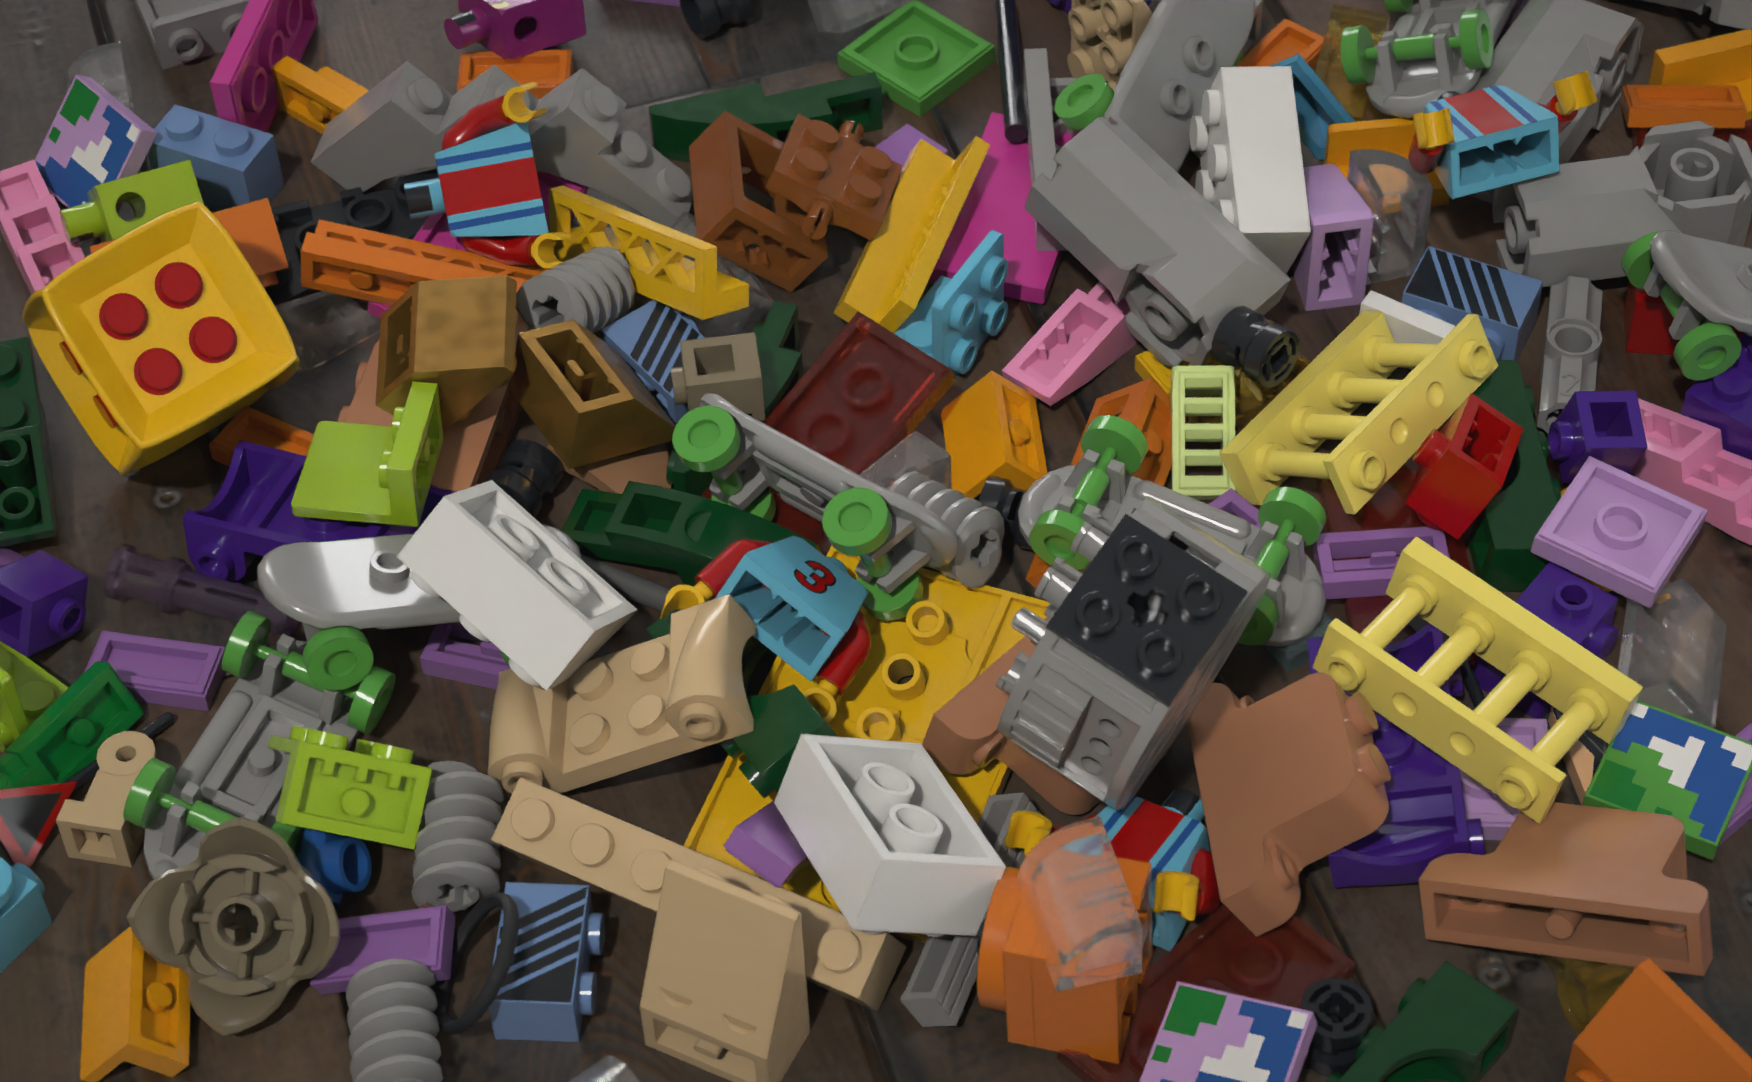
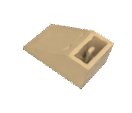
[1067,0,1153,92]
[640,860,810,1082]

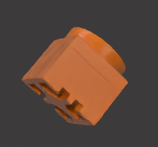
[977,843,1153,1064]

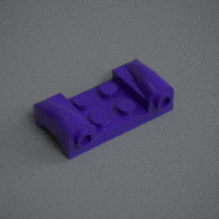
[183,440,455,581]
[1307,624,1485,888]

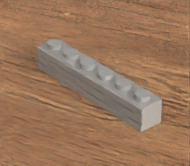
[900,792,1040,1027]

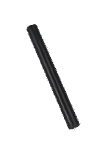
[994,0,1028,143]

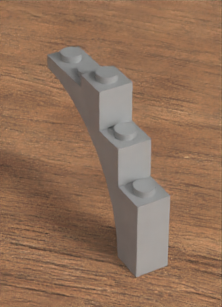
[311,61,693,230]

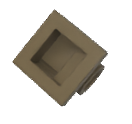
[671,332,765,421]

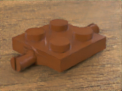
[765,114,902,241]

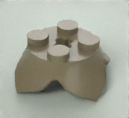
[126,817,340,1036]

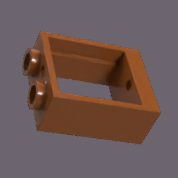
[689,110,828,292]

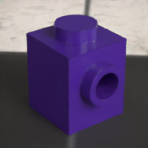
[1548,391,1648,483]
[0,550,88,657]

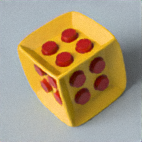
[22,201,300,476]

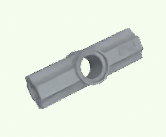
[1537,276,1603,433]

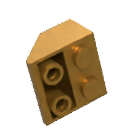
[375,276,518,432]
[509,319,675,469]

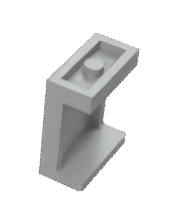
[133,0,249,70]

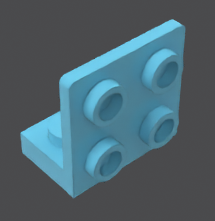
[893,230,1008,393]

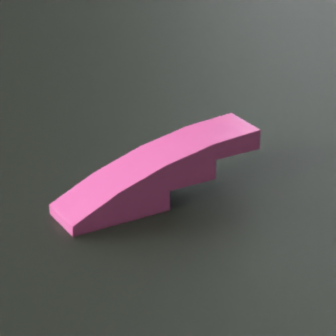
[0,160,85,294]
[1002,281,1139,406]
[1630,398,1752,546]

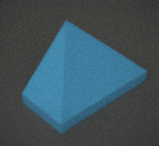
[1271,54,1355,161]

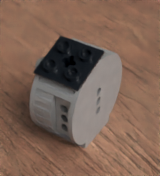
[996,497,1271,810]

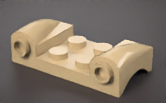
[488,594,756,797]

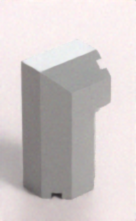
[1469,0,1644,204]
[1024,115,1291,367]
[1492,121,1752,287]

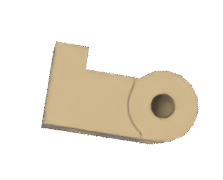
[56,731,157,867]

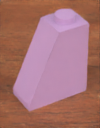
[1291,163,1374,311]

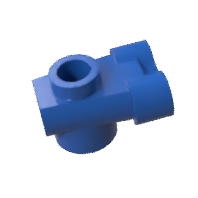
[294,827,372,909]

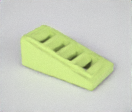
[1170,365,1236,500]

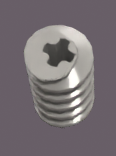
[516,246,635,334]
[886,471,1005,588]
[411,761,504,913]
[346,958,443,1082]

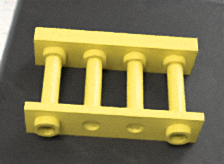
[1219,311,1499,514]
[1312,536,1643,824]

